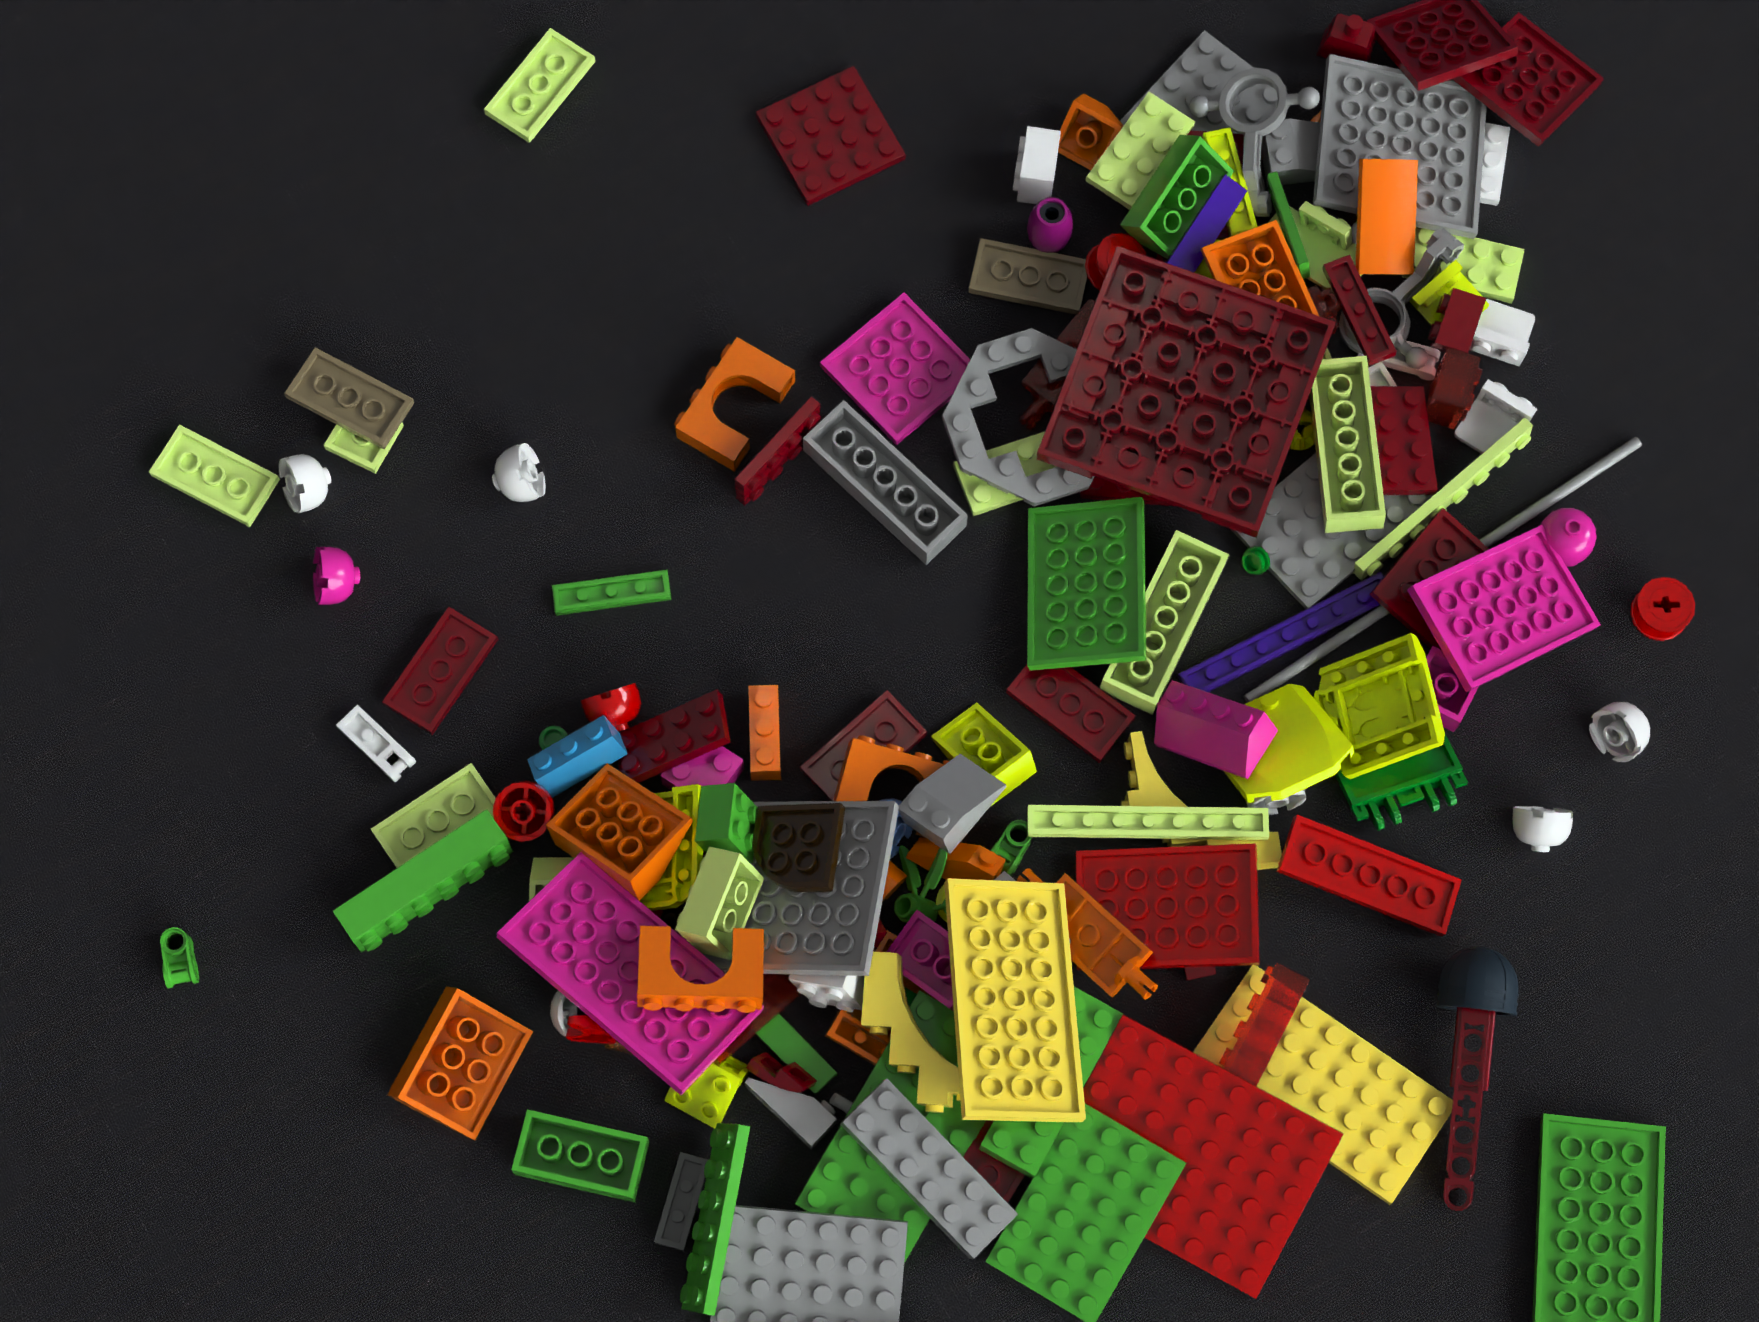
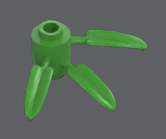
[894,846,948,923]

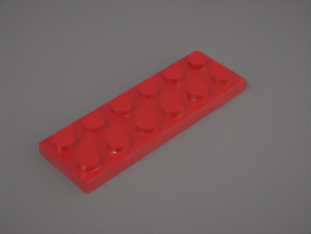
[1276,814,1462,937]

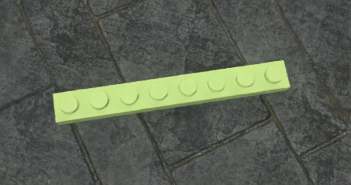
[1353,418,1533,581]
[1027,805,1269,840]

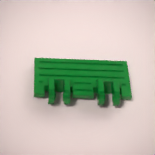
[1335,734,1468,831]

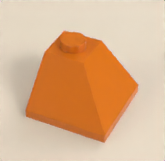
[1058,93,1124,170]

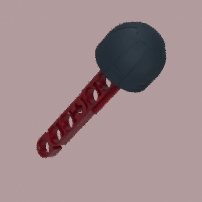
[1436,947,1519,1211]

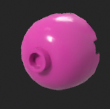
[1540,508,1597,567]
[313,547,360,605]

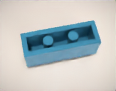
[527,715,628,798]

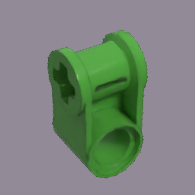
[991,820,1032,877]
[160,927,199,989]

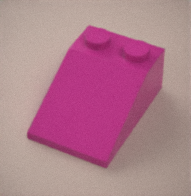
[887,910,954,1012]

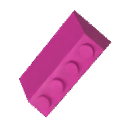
[1154,680,1278,779]

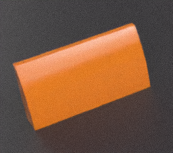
[1356,159,1418,275]

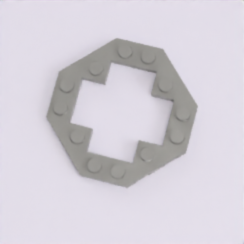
[942,328,1094,506]

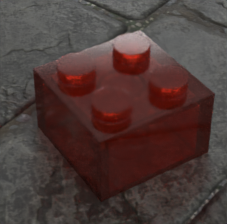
[1426,347,1483,429]

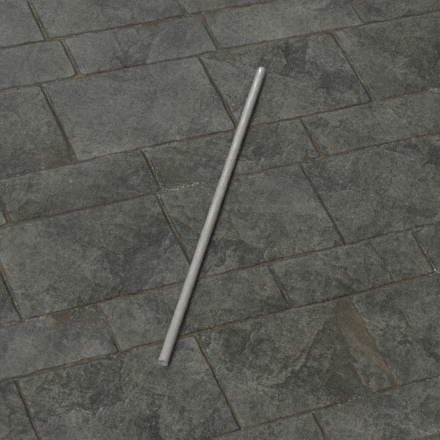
[1243,437,1642,703]

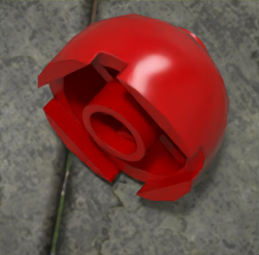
[580,683,641,732]
[493,781,555,842]

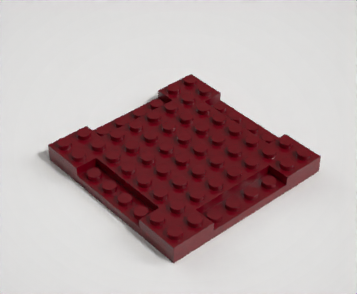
[1037,246,1336,538]

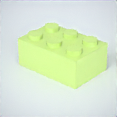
[675,846,764,960]

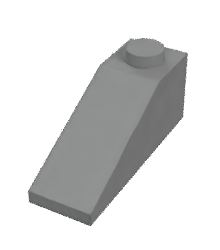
[744,1078,837,1150]

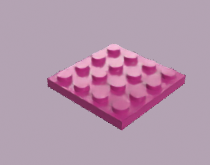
[820,292,970,445]

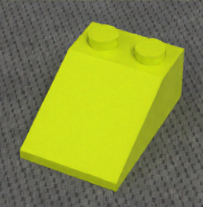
[931,702,1037,806]

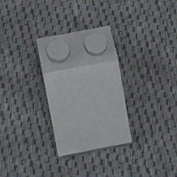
[1261,118,1320,187]
[899,754,1007,854]

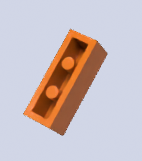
[748,685,781,781]

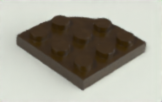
[753,803,845,892]

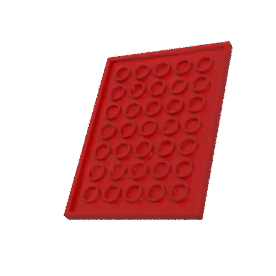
[1083,1014,1344,1299]

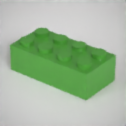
[511,1109,650,1202]

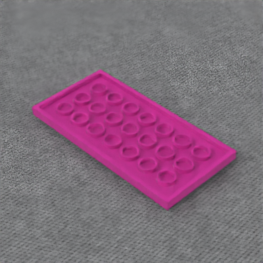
[497,852,764,1095]

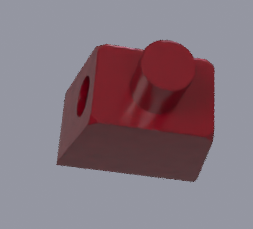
[1317,14,1375,62]

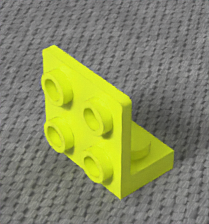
[1409,260,1489,325]
[665,1052,750,1129]

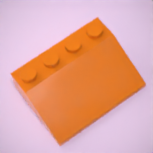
[1200,220,1319,316]
[546,763,693,901]
[387,986,533,1140]

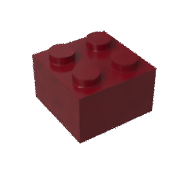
[1427,288,1487,358]

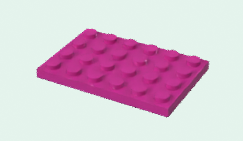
[1407,525,1601,692]

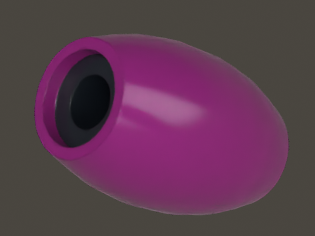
[1027,197,1073,253]

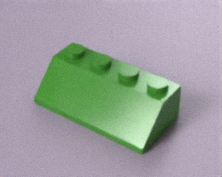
[1120,135,1234,259]

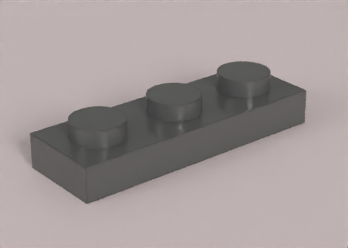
[654,1152,708,1252]

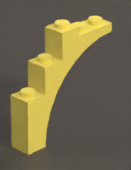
[1121,731,1282,870]
[861,952,960,1113]

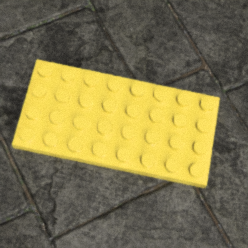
[944,878,1086,1122]
[1193,965,1453,1205]

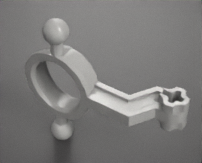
[1189,68,1320,217]
[1322,228,1464,369]

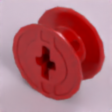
[1085,233,1146,291]
[1630,577,1696,641]

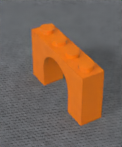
[674,337,795,472]
[833,735,949,837]
[637,926,764,1013]

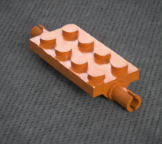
[1017,868,1158,1000]

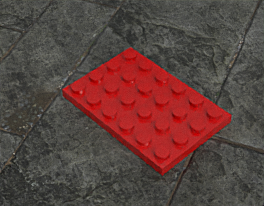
[1076,843,1260,971]

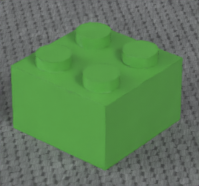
[695,783,758,863]

